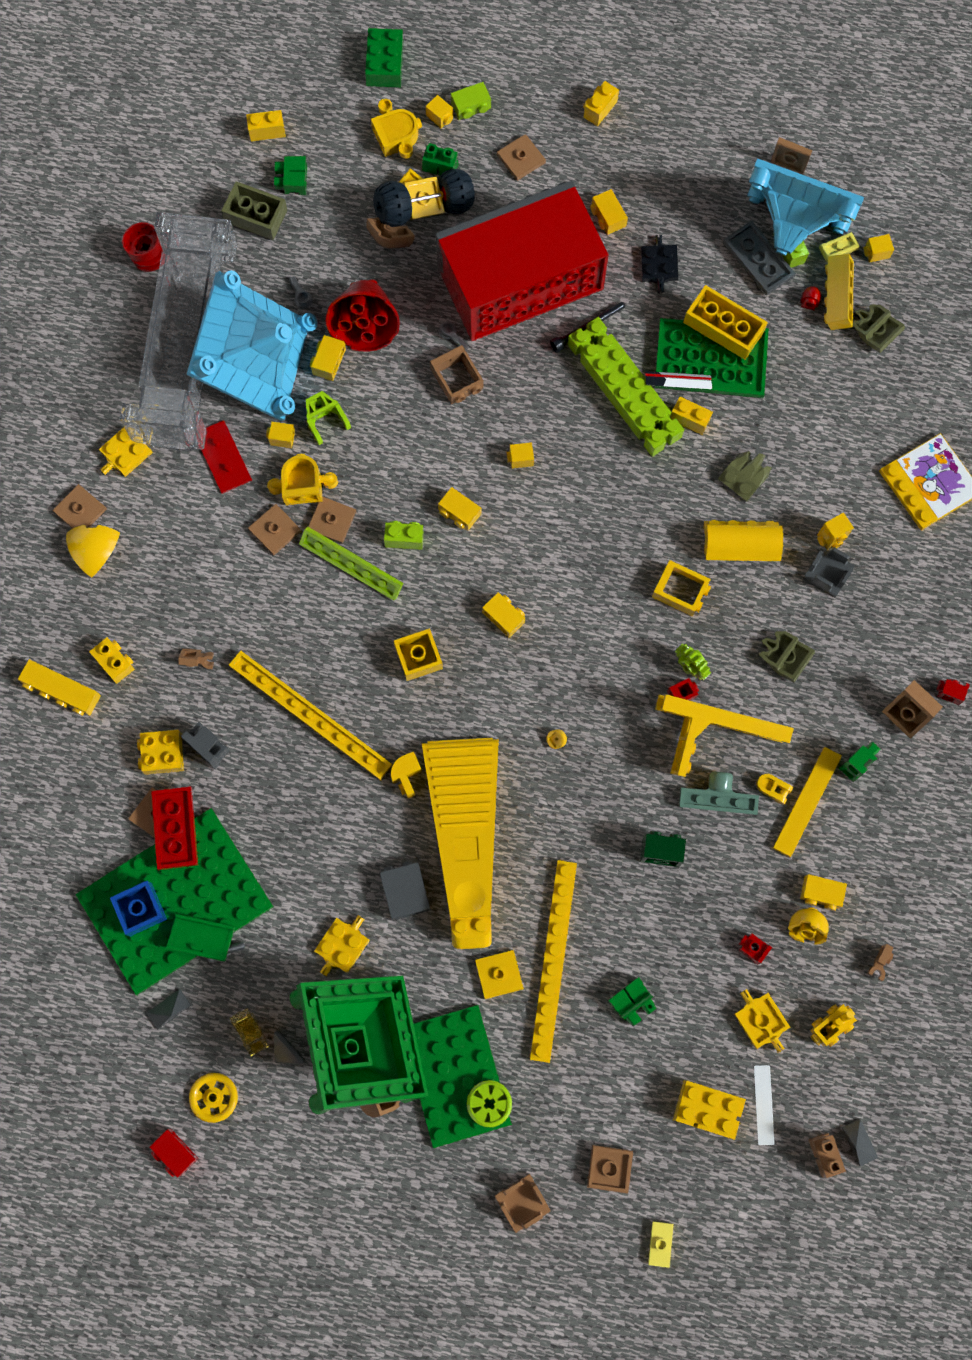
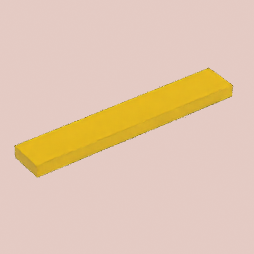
[772,747,842,858]

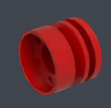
[122,222,169,272]

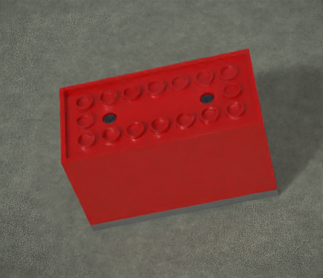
[436,180,609,342]

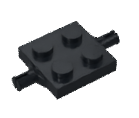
[641,235,678,293]

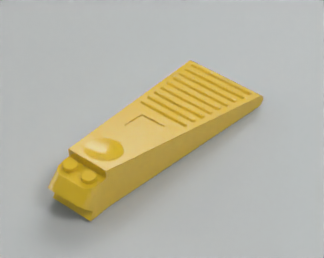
[421,738,499,949]

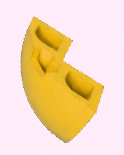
[66,525,120,578]

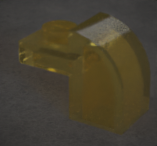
[229,1008,269,1056]

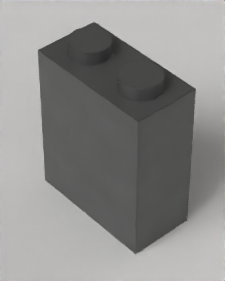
[380,861,431,921]

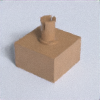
[882,680,943,739]

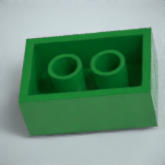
[365,28,404,88]

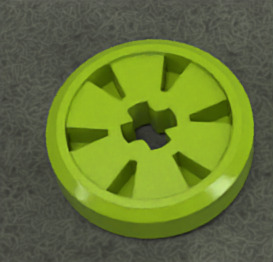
[467,1080,512,1127]

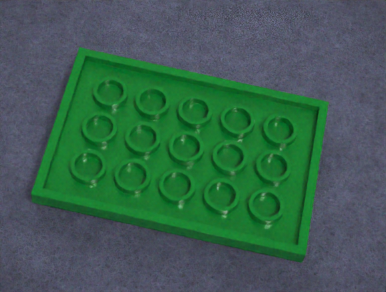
[654,318,769,398]
[414,1005,512,1148]

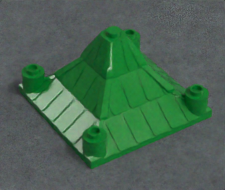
[290,976,429,1115]

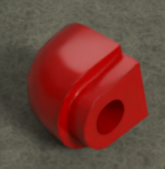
[800,286,821,311]

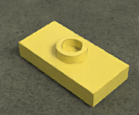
[819,232,860,263]
[648,1221,674,1268]

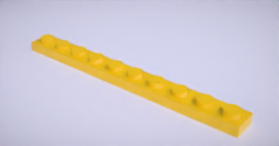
[229,650,392,781]
[530,860,577,1063]

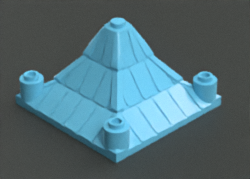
[747,158,864,256]
[186,270,318,421]

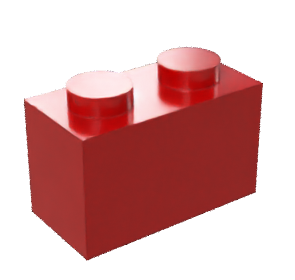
[149,1128,199,1178]

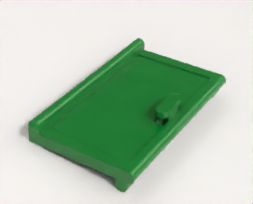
[166,914,235,962]

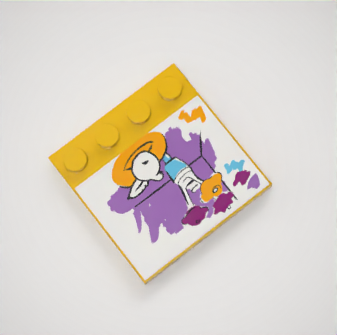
[879,433,972,531]

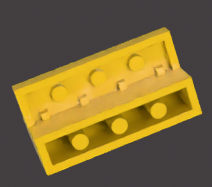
[703,520,783,561]

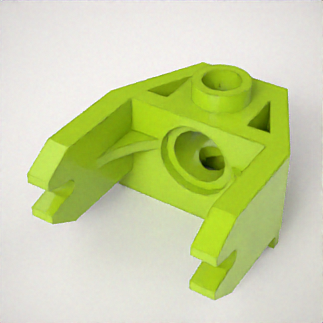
[306,391,351,445]

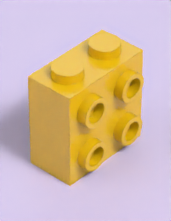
[137,729,184,775]

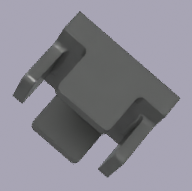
[803,547,855,598]
[181,722,230,769]

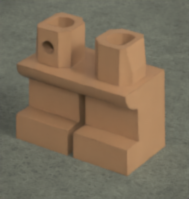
[808,1133,846,1178]

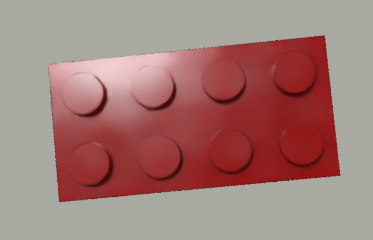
[151,786,198,870]

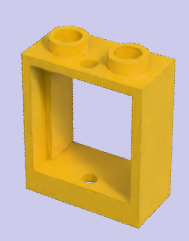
[652,560,711,617]

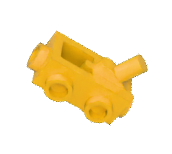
[810,1004,857,1047]

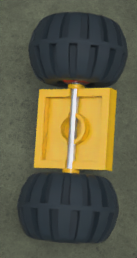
[373,169,475,227]

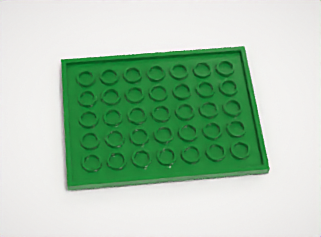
[75,808,274,996]

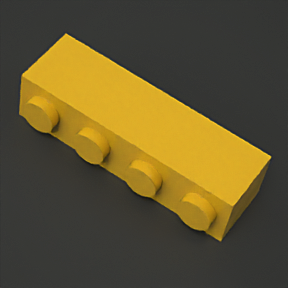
[824,253,854,330]
[18,659,101,716]

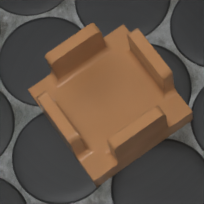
[494,1174,551,1233]

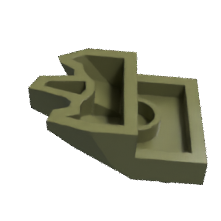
[853,304,905,353]
[718,451,772,501]
[759,631,815,683]

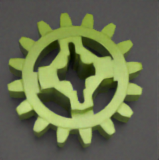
[675,643,711,680]

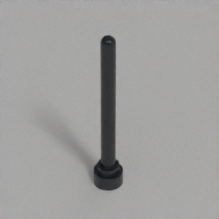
[550,302,625,353]

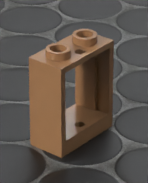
[430,345,484,405]

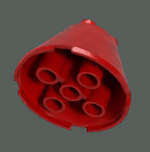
[326,279,400,352]

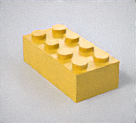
[683,285,768,360]

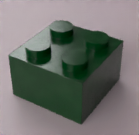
[640,831,686,868]

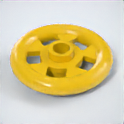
[189,1073,238,1123]

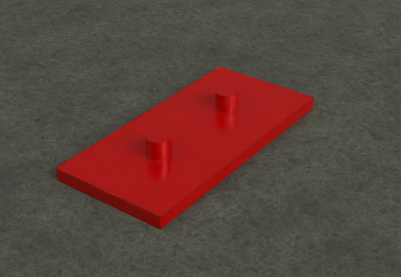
[194,420,252,494]

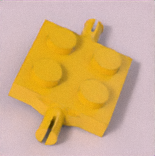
[99,425,153,477]
[314,915,370,977]
[734,989,791,1053]

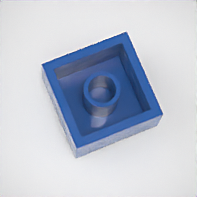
[110,881,167,937]

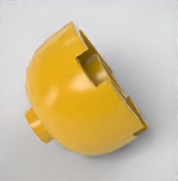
[788,907,829,945]

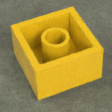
[393,628,443,681]

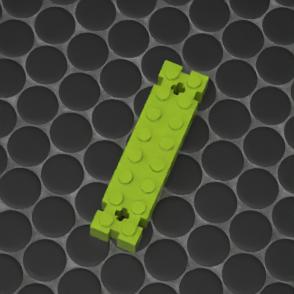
[568,317,685,457]

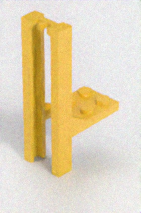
[655,694,794,777]

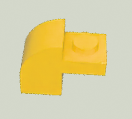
[391,751,422,799]

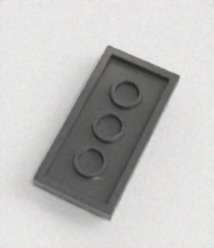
[723,221,796,296]

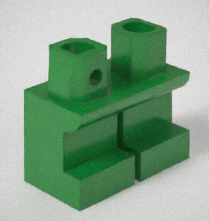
[422,143,459,175]
[274,156,307,195]
[839,742,881,782]
[608,977,657,1027]

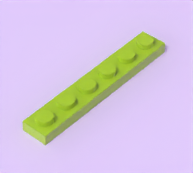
[299,527,404,600]

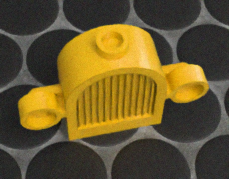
[371,99,422,159]
[267,454,338,505]

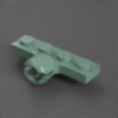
[679,771,759,815]

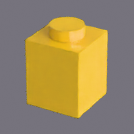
[425,95,453,128]
[864,234,894,262]
[266,421,295,448]
[506,442,534,469]

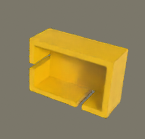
[673,1080,746,1140]

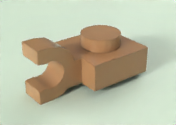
[178,648,214,669]
[867,944,894,982]

